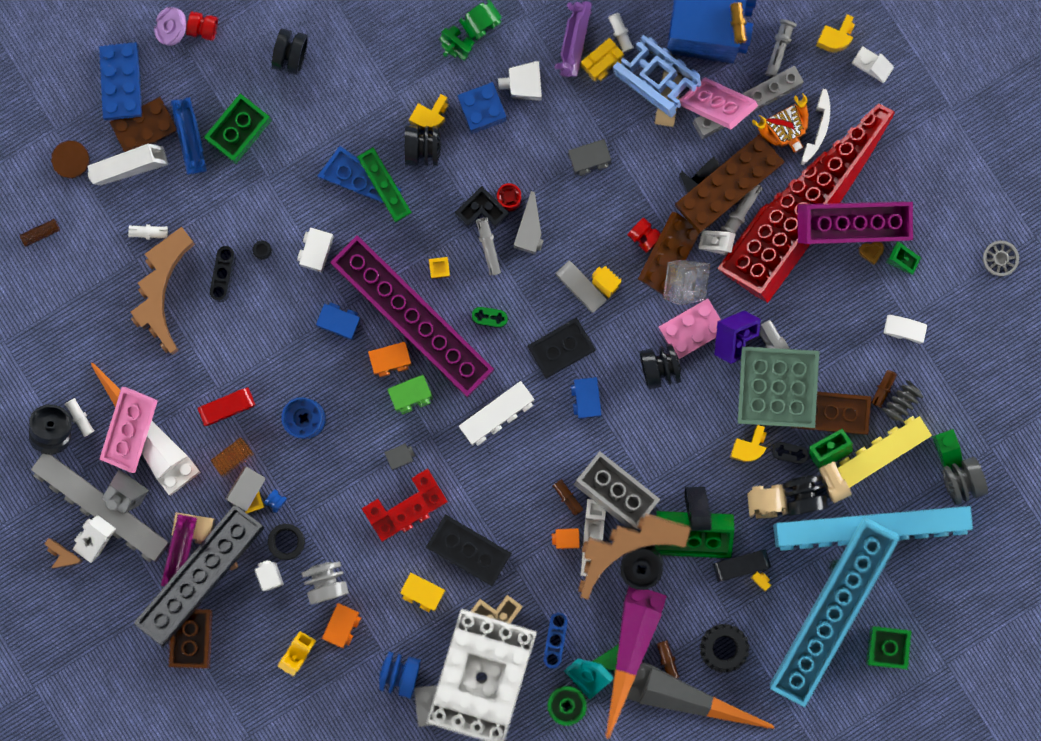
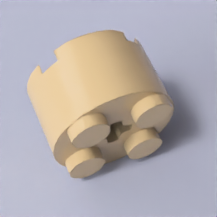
[747,485,788,519]

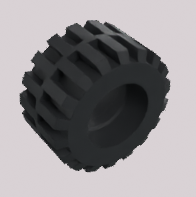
[700,624,750,673]

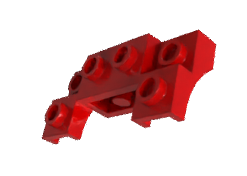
[361,468,448,542]

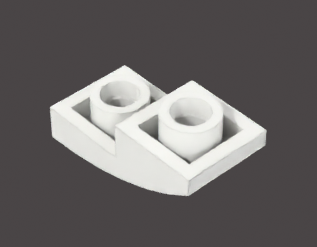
[884,315,927,344]

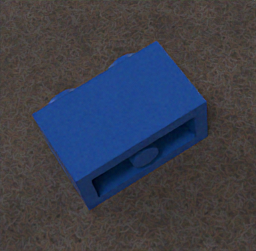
[316,302,361,341]
[571,377,601,419]

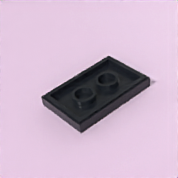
[527,317,596,379]

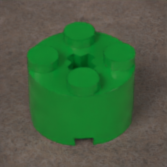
[458,0,502,41]
[547,686,587,726]

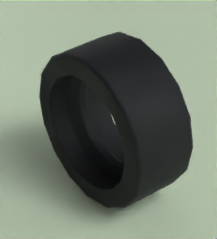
[267,523,305,560]

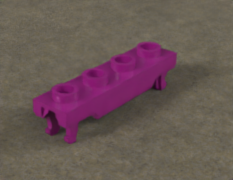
[161,514,197,587]

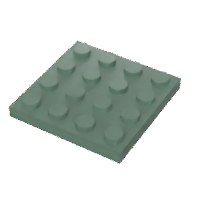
[738,347,819,428]

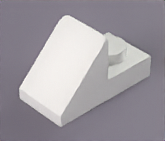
[852,46,894,83]
[698,230,735,255]

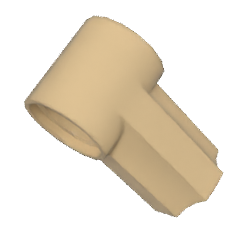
[819,462,852,503]

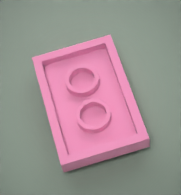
[658,299,721,359]

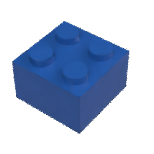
[457,82,507,134]

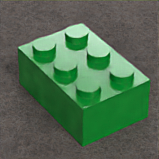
[204,93,272,164]

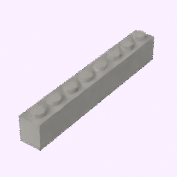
[31,453,170,562]

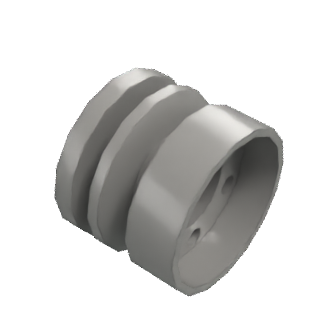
[301,562,349,605]

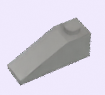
[514,191,544,255]

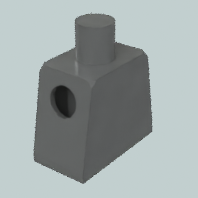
[102,470,149,514]

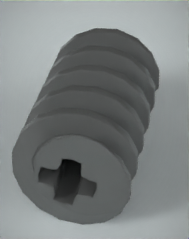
[882,380,923,422]

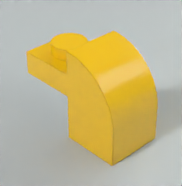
[816,14,855,52]
[409,94,449,131]
[730,425,767,462]
[277,631,316,676]

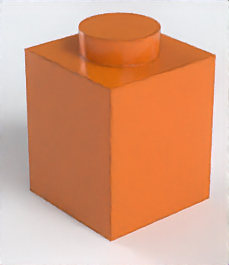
[552,528,579,549]

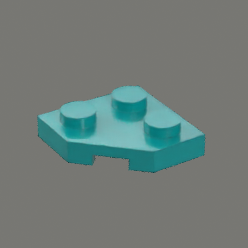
[564,658,614,699]

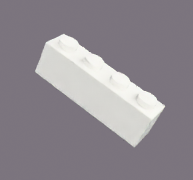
[459,381,534,446]

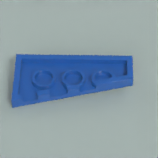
[317,146,402,203]

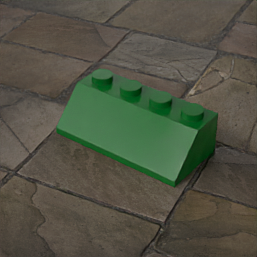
[655,511,734,558]

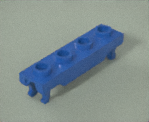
[171,97,207,175]

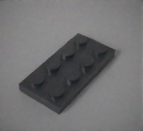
[426,514,512,586]

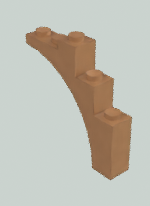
[130,227,195,355]
[578,513,691,599]

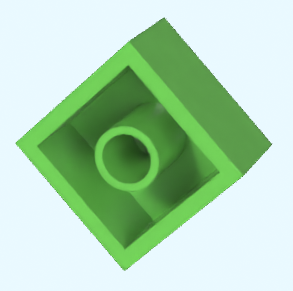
[387,375,433,415]

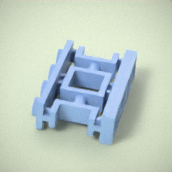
[613,35,702,118]

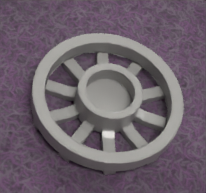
[983,241,1019,276]

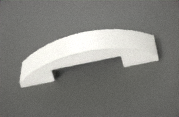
[801,89,830,165]
[581,499,606,578]

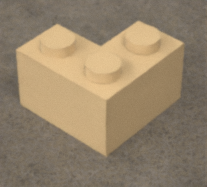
[471,595,523,624]

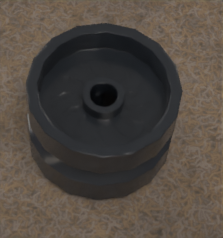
[271,28,308,75]
[29,405,72,454]
[620,545,664,590]

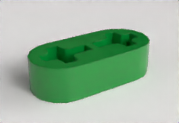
[472,307,508,328]

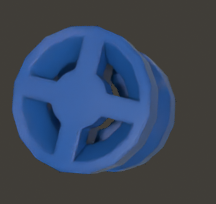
[263,489,287,513]

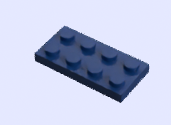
[99,42,142,121]

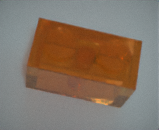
[210,437,254,477]

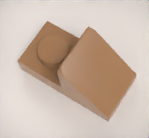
[44,538,83,569]

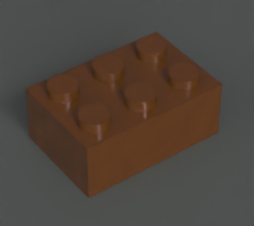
[169,609,213,668]

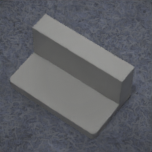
[225,466,265,511]

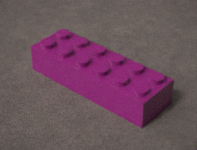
[798,201,913,244]

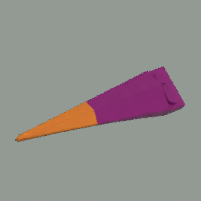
[606,586,667,739]

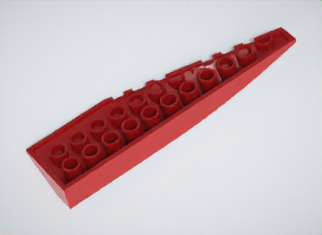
[717,104,895,303]

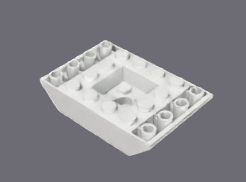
[427,609,536,741]

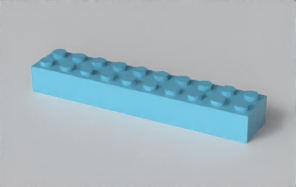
[773,506,973,551]
[770,516,899,707]

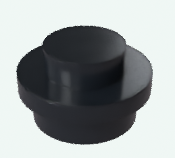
[253,241,272,260]

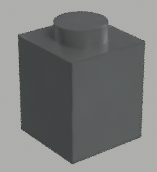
[384,443,415,471]

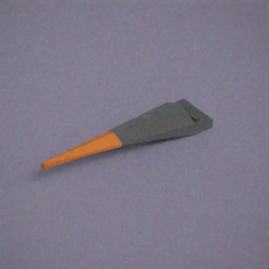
[626,662,774,729]

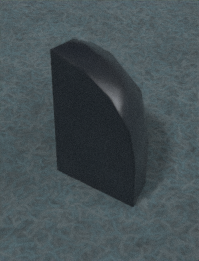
[691,157,720,184]

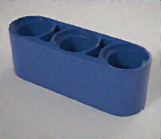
[544,613,567,668]

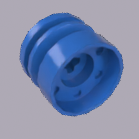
[281,397,326,439]
[379,651,421,699]

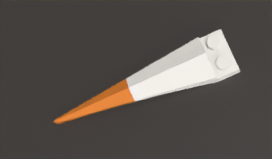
[91,363,201,496]

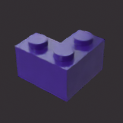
[714,310,761,364]

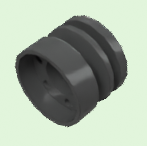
[942,456,988,505]

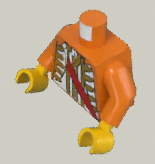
[752,93,809,153]

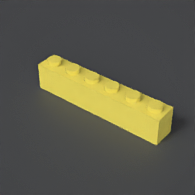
[822,416,932,488]

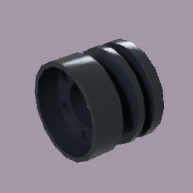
[405,126,441,166]
[639,343,681,390]
[782,475,829,516]

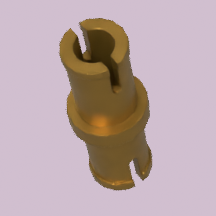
[730,2,747,44]

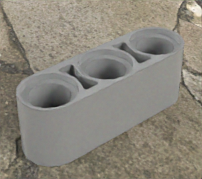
[555,261,607,313]

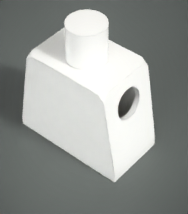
[498,61,542,101]

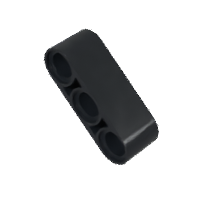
[210,246,236,302]
[684,487,712,531]
[713,549,771,582]

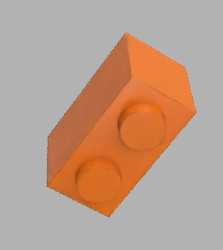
[368,342,412,377]
[322,603,361,648]

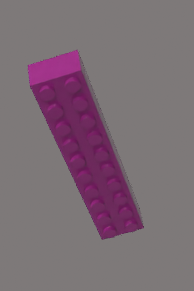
[330,235,494,398]

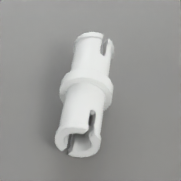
[608,13,634,53]
[128,224,168,240]
[64,398,95,437]

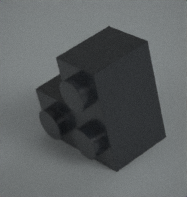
[455,186,509,229]

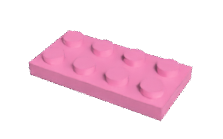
[679,78,758,129]
[100,387,158,473]

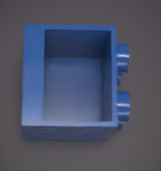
[667,0,757,64]

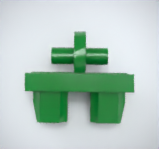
[439,25,474,61]

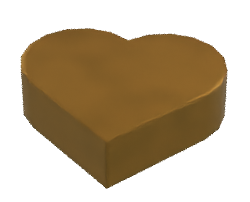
[859,242,884,265]

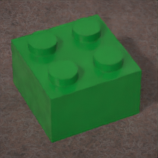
[866,626,912,670]

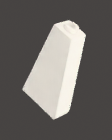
[88,144,169,185]

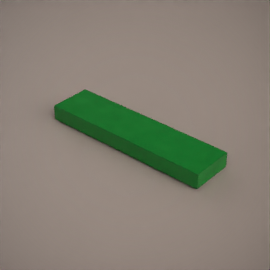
[357,147,412,223]

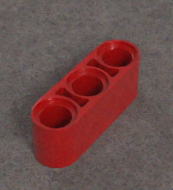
[197,387,256,427]

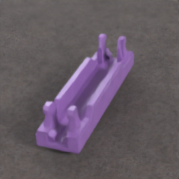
[555,1,592,77]

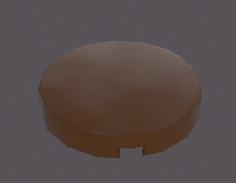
[51,141,90,179]

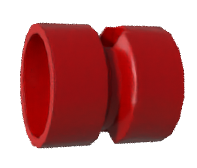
[186,11,218,41]
[497,183,521,212]
[627,217,661,253]

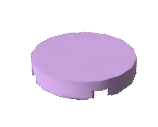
[154,7,187,46]

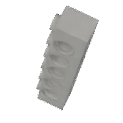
[693,66,804,139]

